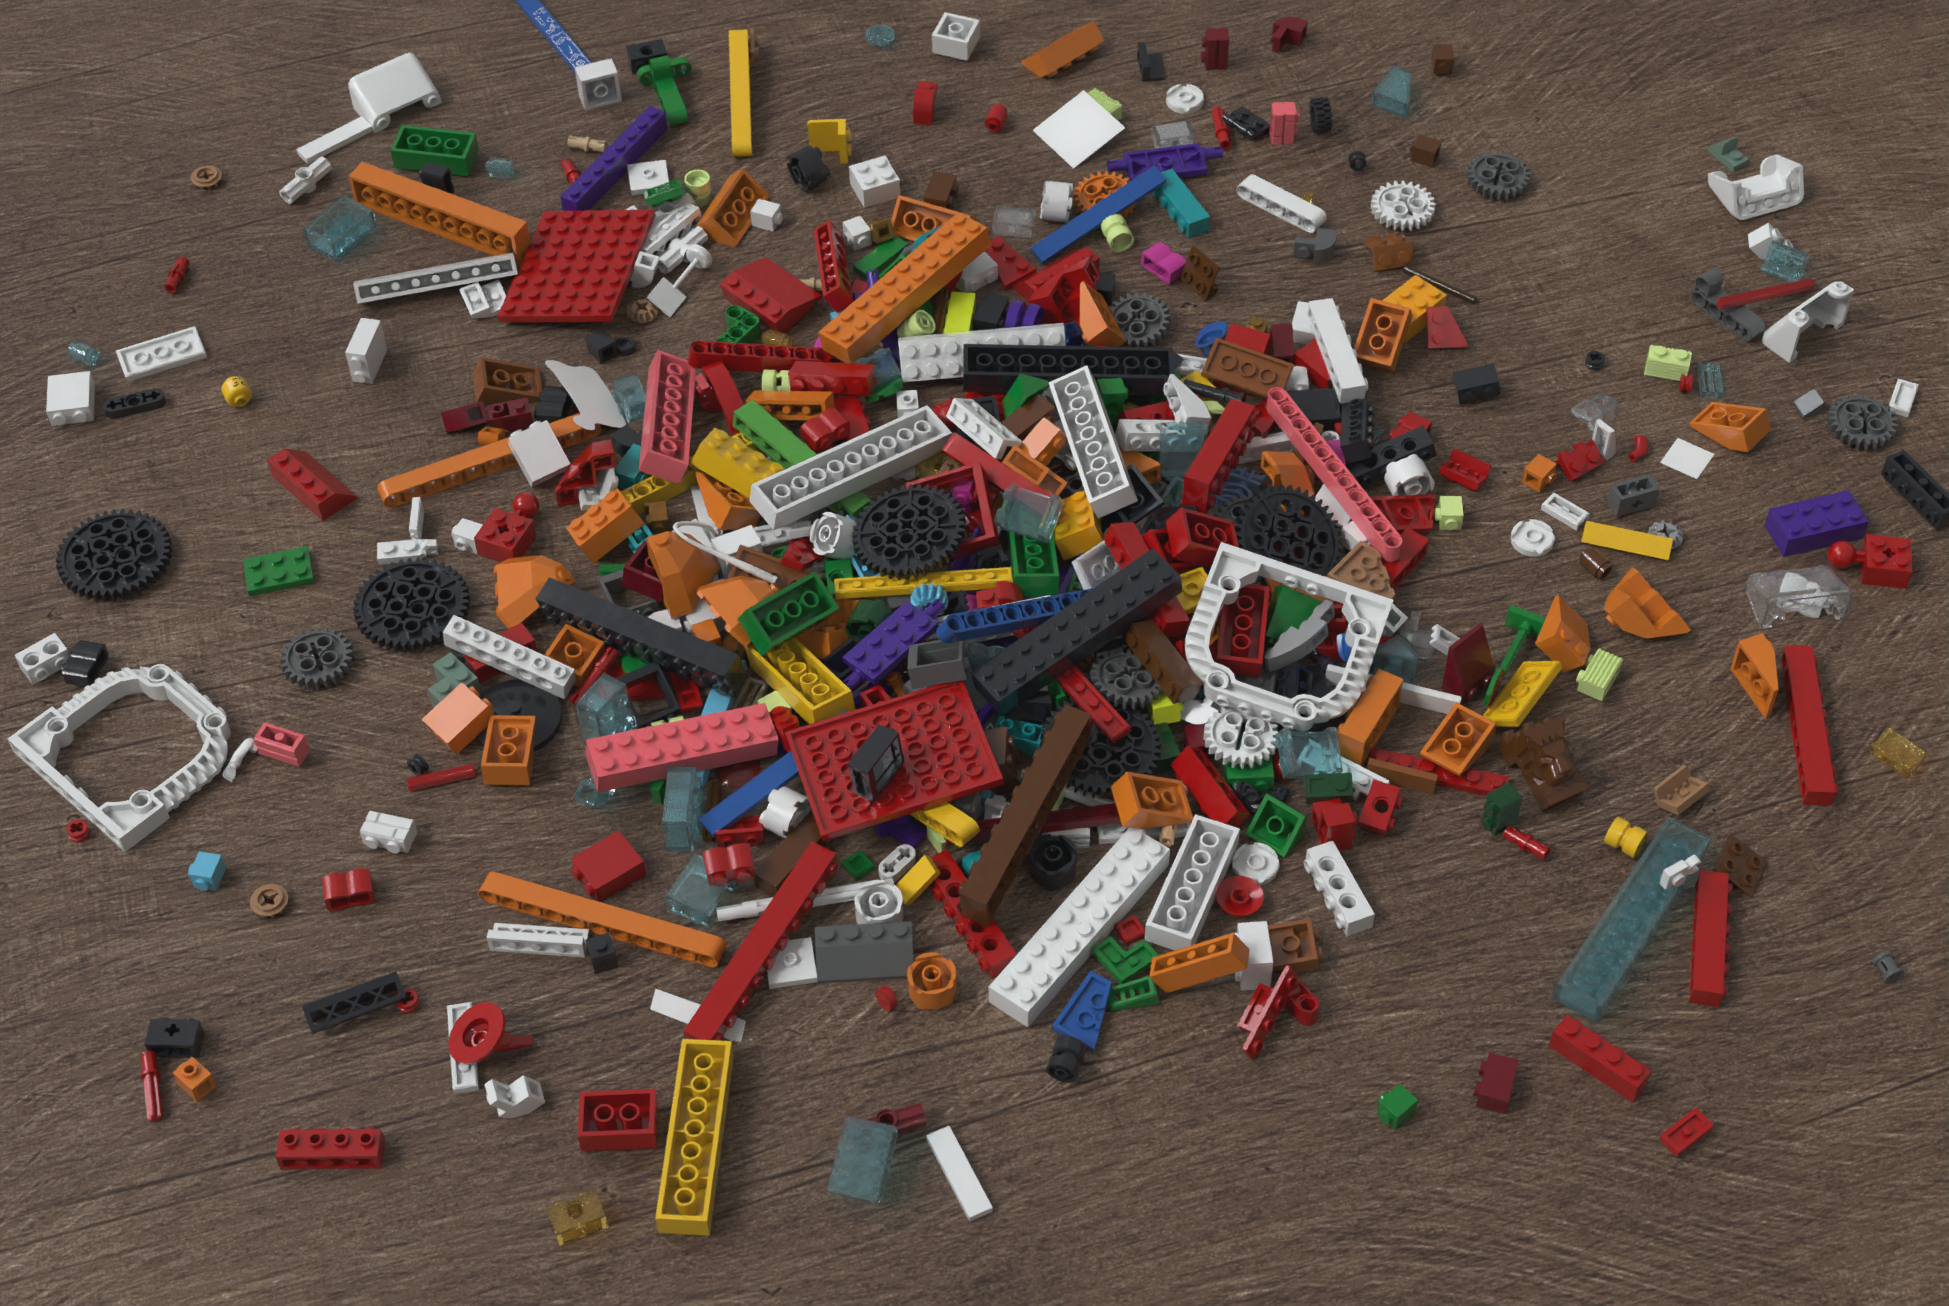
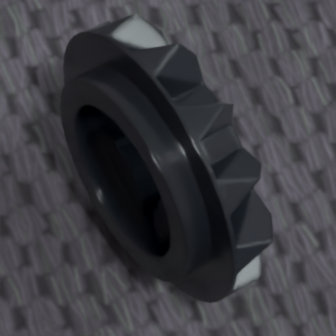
[1233,780,1261,815]

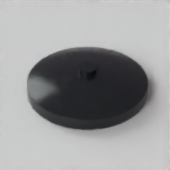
[475,679,562,752]

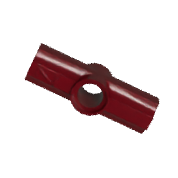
[848,1103,927,1147]

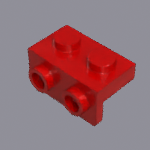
[1554,440,1606,482]
[1438,449,1492,491]
[716,815,764,848]

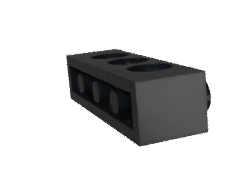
[1346,425,1437,488]

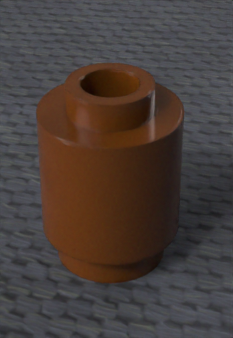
[1579,548,1613,579]

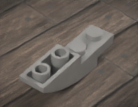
[1264,599,1335,672]

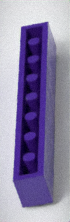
[560,106,668,211]

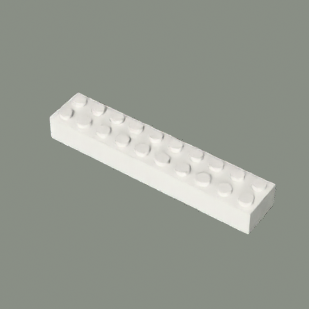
[750,405,952,530]
[989,828,1170,1027]

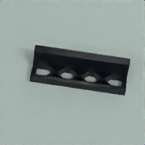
[302,972,406,1034]

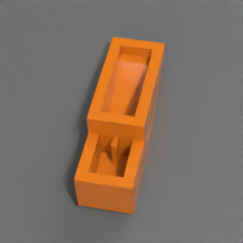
[1002,445,1068,498]

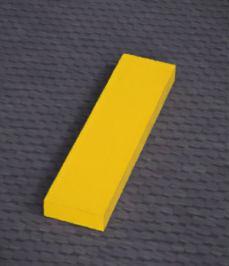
[1581,521,1673,560]

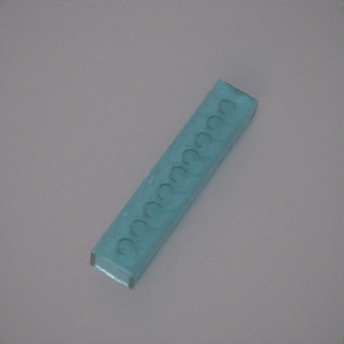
[1553,817,1711,1022]

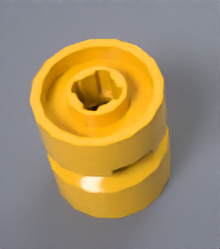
[1604,816,1649,859]

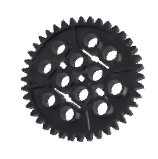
[852,484,967,580]
[1235,485,1343,594]
[55,509,173,602]
[353,557,470,653]
[1040,697,1161,799]

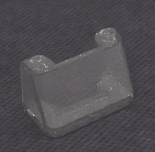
[1745,565,1854,629]

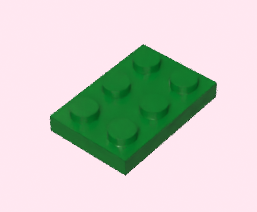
[643,178,685,208]
[243,546,315,597]

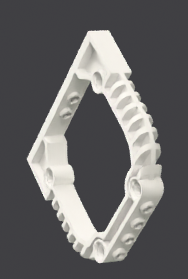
[1185,542,1393,731]
[8,664,231,852]

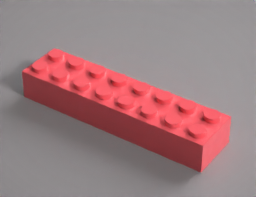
[639,350,696,484]
[586,703,779,793]

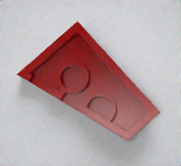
[985,236,1036,292]
[780,536,829,572]

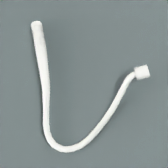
[673,521,777,583]

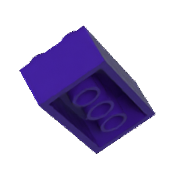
[1764,490,1869,557]

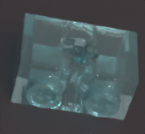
[611,373,646,422]

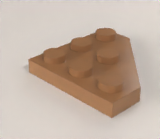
[1327,541,1395,601]

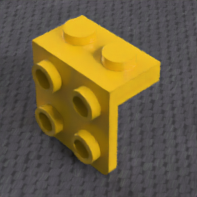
[807,119,852,164]

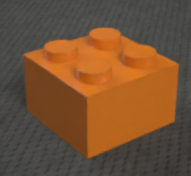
[544,624,606,687]

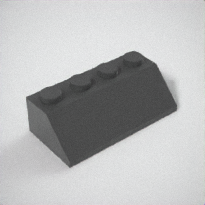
[815,921,914,984]

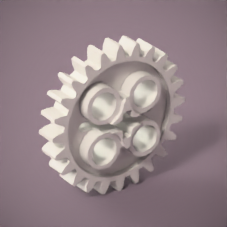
[1371,181,1436,231]
[1203,706,1279,769]

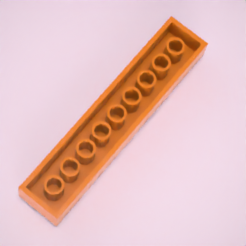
[349,162,531,265]
[818,212,991,364]

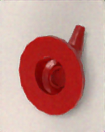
[448,1002,533,1065]

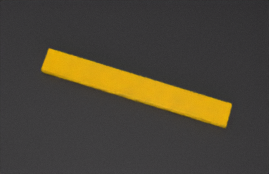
[834,567,1013,599]

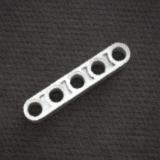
[1236,175,1327,233]

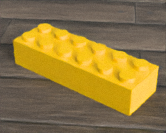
[745,638,855,724]

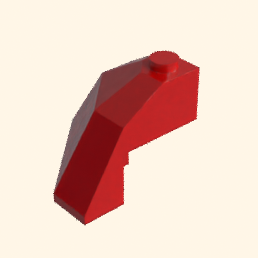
[1029,257,1101,338]
[555,439,616,507]

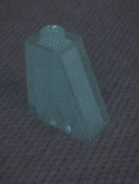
[1372,66,1411,119]

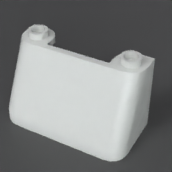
[348,53,442,133]
[1708,155,1804,220]
[1762,282,1854,363]

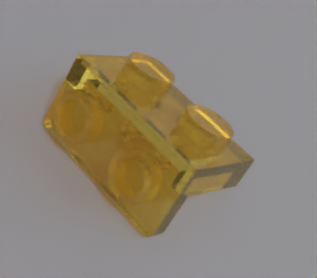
[1870,727,1927,777]

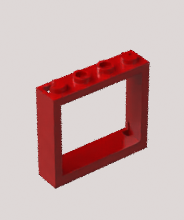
[906,462,1000,563]

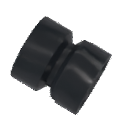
[1046,1035,1087,1083]

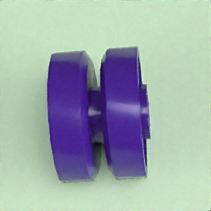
[1004,300,1044,328]

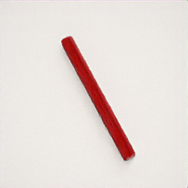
[1716,278,1816,310]

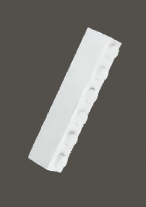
[1307,298,1368,404]

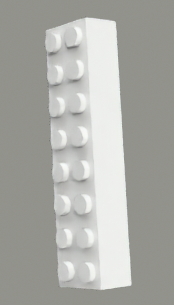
[898,323,1066,382]
[1049,366,1138,518]

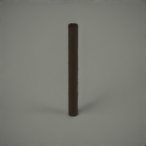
[1403,265,1477,304]

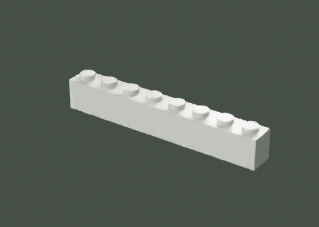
[353,253,517,304]

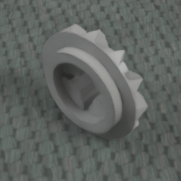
[1648,520,1683,549]

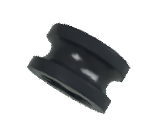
[1348,151,1367,171]
[1585,351,1605,371]
[406,754,429,776]

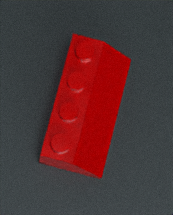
[1012,247,1100,304]
[267,448,357,521]

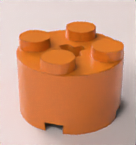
[907,952,957,1010]

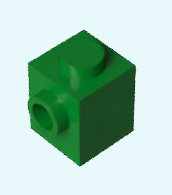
[1377,1084,1418,1130]

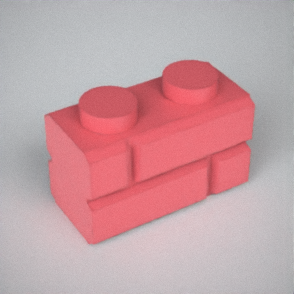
[1269,102,1300,145]
[254,722,310,767]

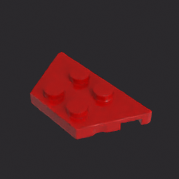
[1370,494,1436,534]

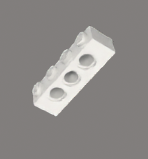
[1115,419,1205,452]
[1304,841,1375,936]

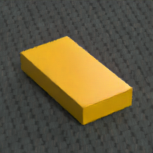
[895,855,941,905]

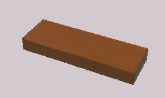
[1367,758,1438,795]

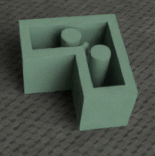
[428,652,481,707]

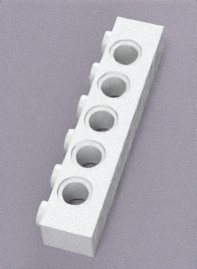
[443,615,575,699]

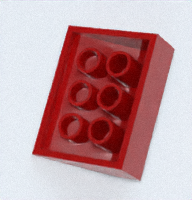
[719,257,822,338]

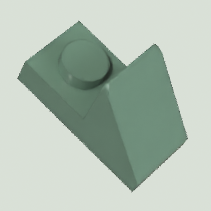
[1707,137,1749,172]

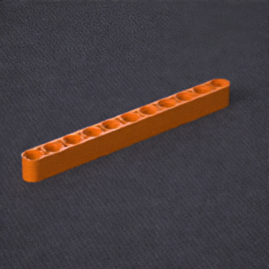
[377,413,602,508]
[478,872,727,967]

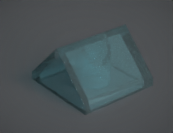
[1370,635,1419,685]

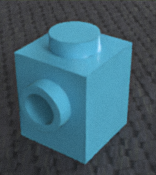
[188,851,226,891]

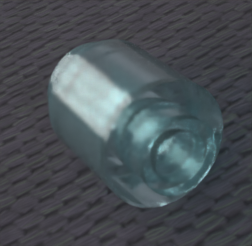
[485,157,515,178]
[67,340,100,365]

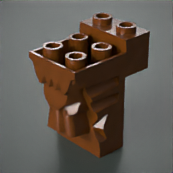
[1496,715,1589,811]

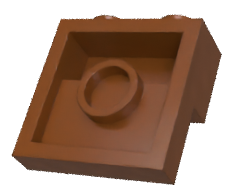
[1268,918,1324,973]

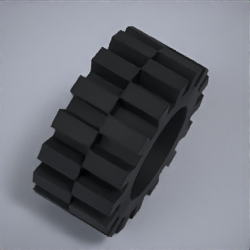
[1309,97,1332,133]

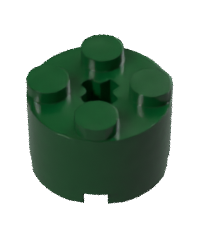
[845,599,893,639]

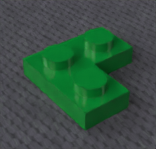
[1091,936,1159,984]

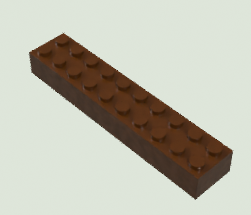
[958,704,1091,927]

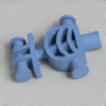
[1215,467,1267,516]

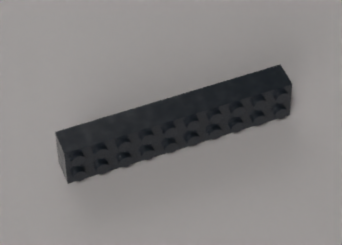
[963,344,1174,396]
[971,548,1183,716]
[536,577,748,698]

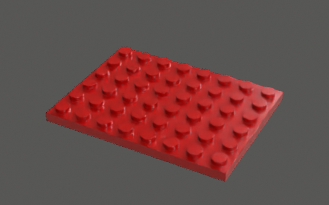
[497,209,656,322]
[785,680,1004,841]

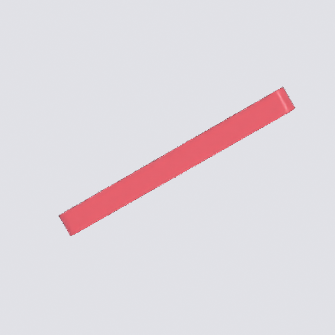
[1266,387,1402,562]

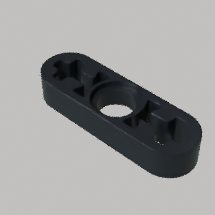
[103,389,166,419]

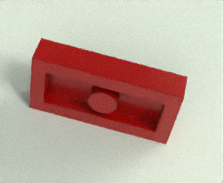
[1659,1108,1714,1157]

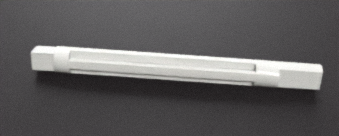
[716,878,894,922]

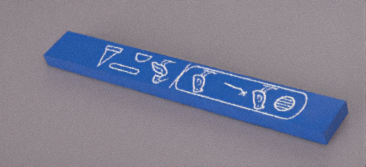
[516,0,591,74]

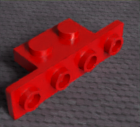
[1237,965,1298,1060]

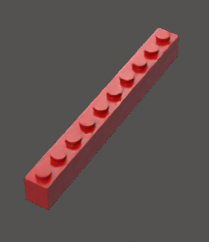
[683,841,838,1041]

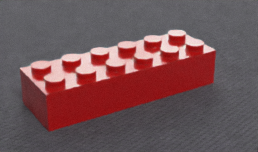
[1181,398,1257,514]

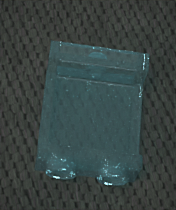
[1159,421,1207,480]
[995,482,1064,543]
[1276,727,1343,778]
[665,854,738,926]

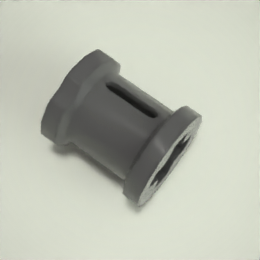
[1872,951,1905,984]

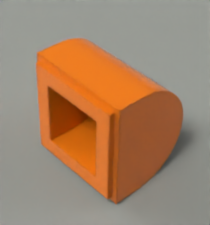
[478,426,505,446]

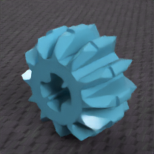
[910,582,948,615]

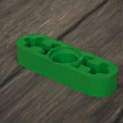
[637,57,692,85]

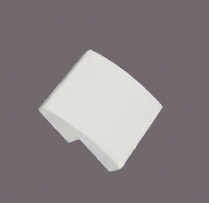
[459,279,506,318]

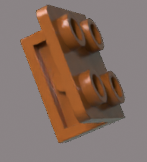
[1363,232,1414,271]

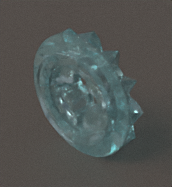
[865,25,895,47]

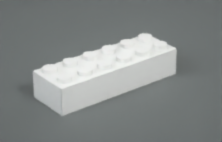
[1145,814,1240,950]

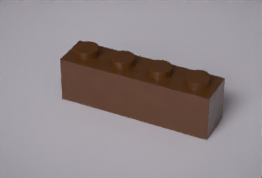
[975,394,1057,463]
[1124,619,1203,704]
[754,810,835,897]

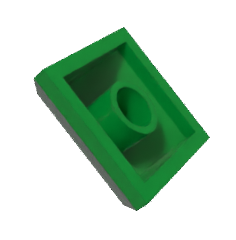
[1002,373,1049,419]
[1246,793,1307,858]

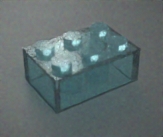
[303,195,377,262]
[576,673,633,746]
[662,767,704,851]
[827,1115,899,1206]

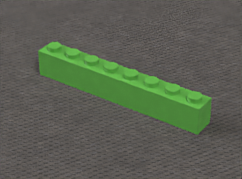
[733,400,871,519]

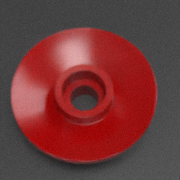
[1216,876,1264,917]

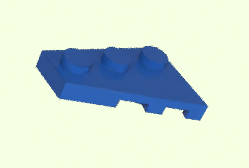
[1052,971,1112,1053]

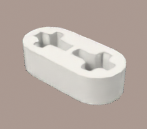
[878,844,916,882]

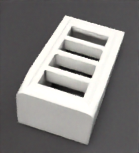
[1592,419,1616,461]

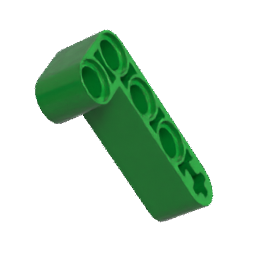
[649,55,688,126]
[715,305,761,344]

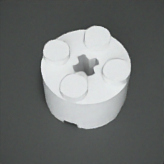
[1040,181,1073,223]
[1384,454,1434,496]
[810,512,857,560]
[759,786,811,838]
[854,880,904,924]

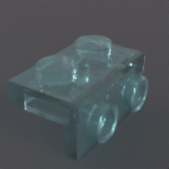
[1761,240,1811,282]
[855,347,901,389]

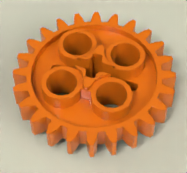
[1073,171,1136,218]

